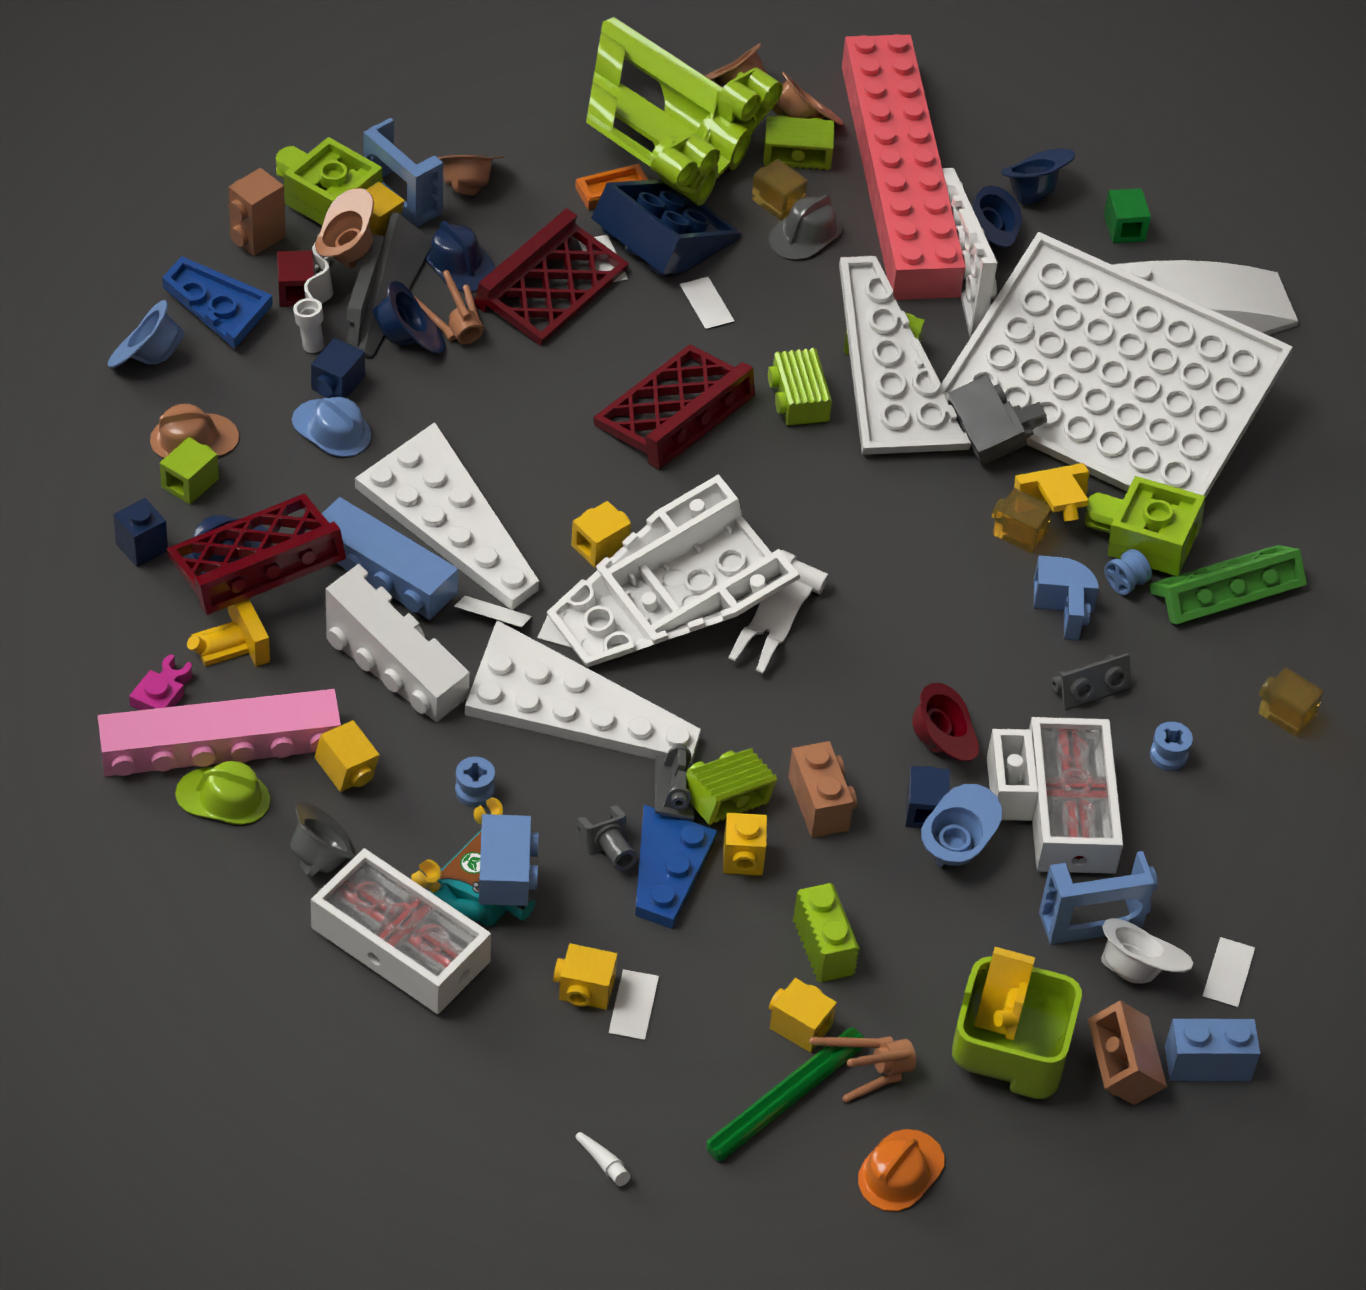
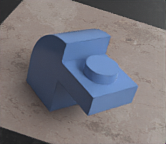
[1033,555,1099,640]

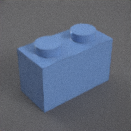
[479,814,539,906]
[1165,1019,1260,1081]

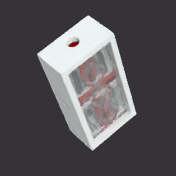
[1029,717,1123,874]
[311,848,491,1014]

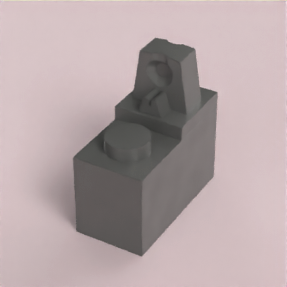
[948,374,1047,466]

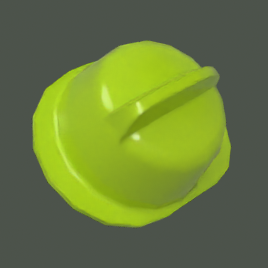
[175,761,270,825]

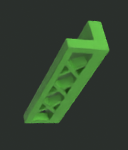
[1149,545,1307,624]

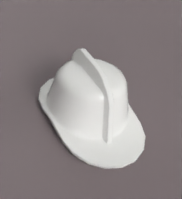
[1101,918,1193,984]

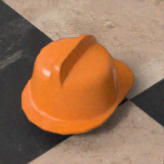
[858,1129,944,1212]

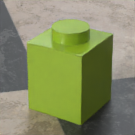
[160,437,219,505]

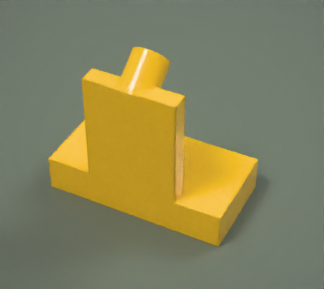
[1013,463,1089,522]
[187,599,270,667]
[974,947,1035,1041]

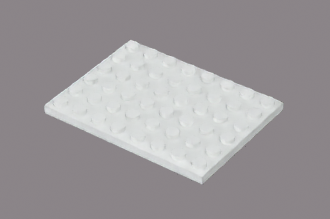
[941,232,1293,498]

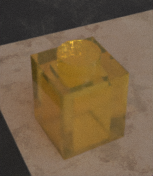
[752,159,808,221]
[992,488,1052,553]
[1258,667,1324,737]

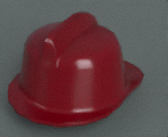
[912,683,979,761]

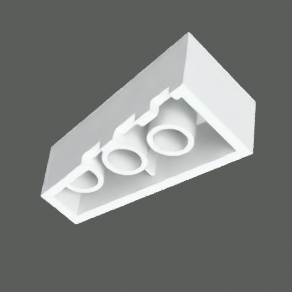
[326,564,470,723]

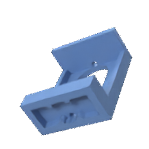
[363,118,443,227]
[1039,851,1157,945]

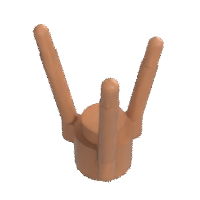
[414,270,484,345]
[809,1036,916,1103]

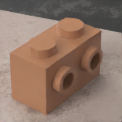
[228,167,286,256]
[788,741,857,838]
[1087,1000,1167,1105]

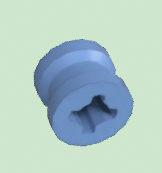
[1104,549,1152,595]
[1149,722,1193,771]
[455,756,495,807]

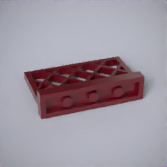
[474,208,629,346]
[593,344,755,470]
[167,493,346,615]

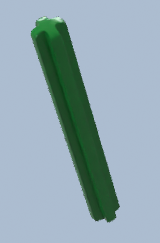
[706,1027,864,1161]

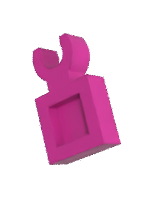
[129,654,192,710]

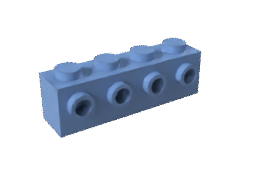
[321,497,459,620]

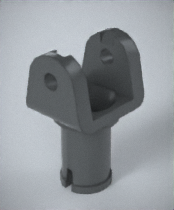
[575,805,637,871]

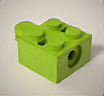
[276,137,383,225]
[1084,476,1206,576]

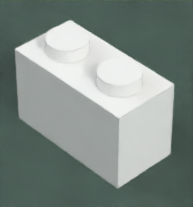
[987,729,1038,821]

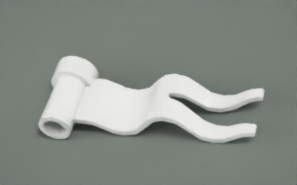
[293,242,333,353]
[728,550,829,674]

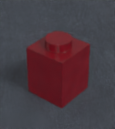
[277,250,314,307]

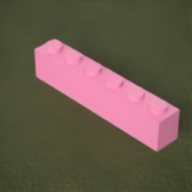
[98,689,341,777]

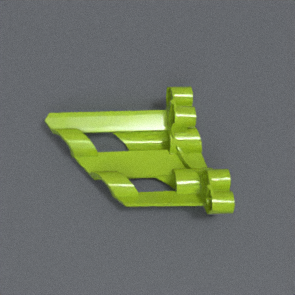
[586,17,783,206]

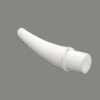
[576,1132,630,1186]

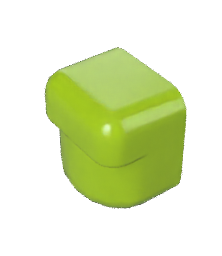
[952,956,1082,1099]

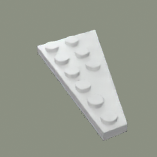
[942,168,997,338]
[839,256,971,455]
[355,422,539,610]
[465,620,701,763]

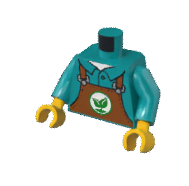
[411,797,536,926]

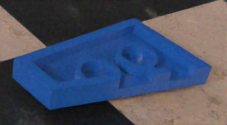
[162,256,273,349]
[635,805,717,929]

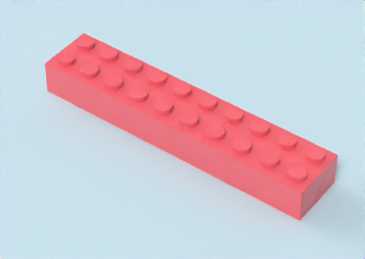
[842,34,965,300]

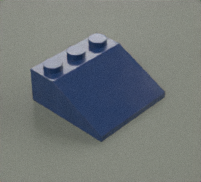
[591,179,742,275]

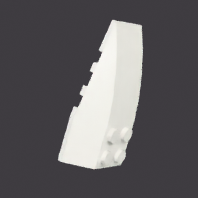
[1111,260,1298,335]
[547,474,800,667]

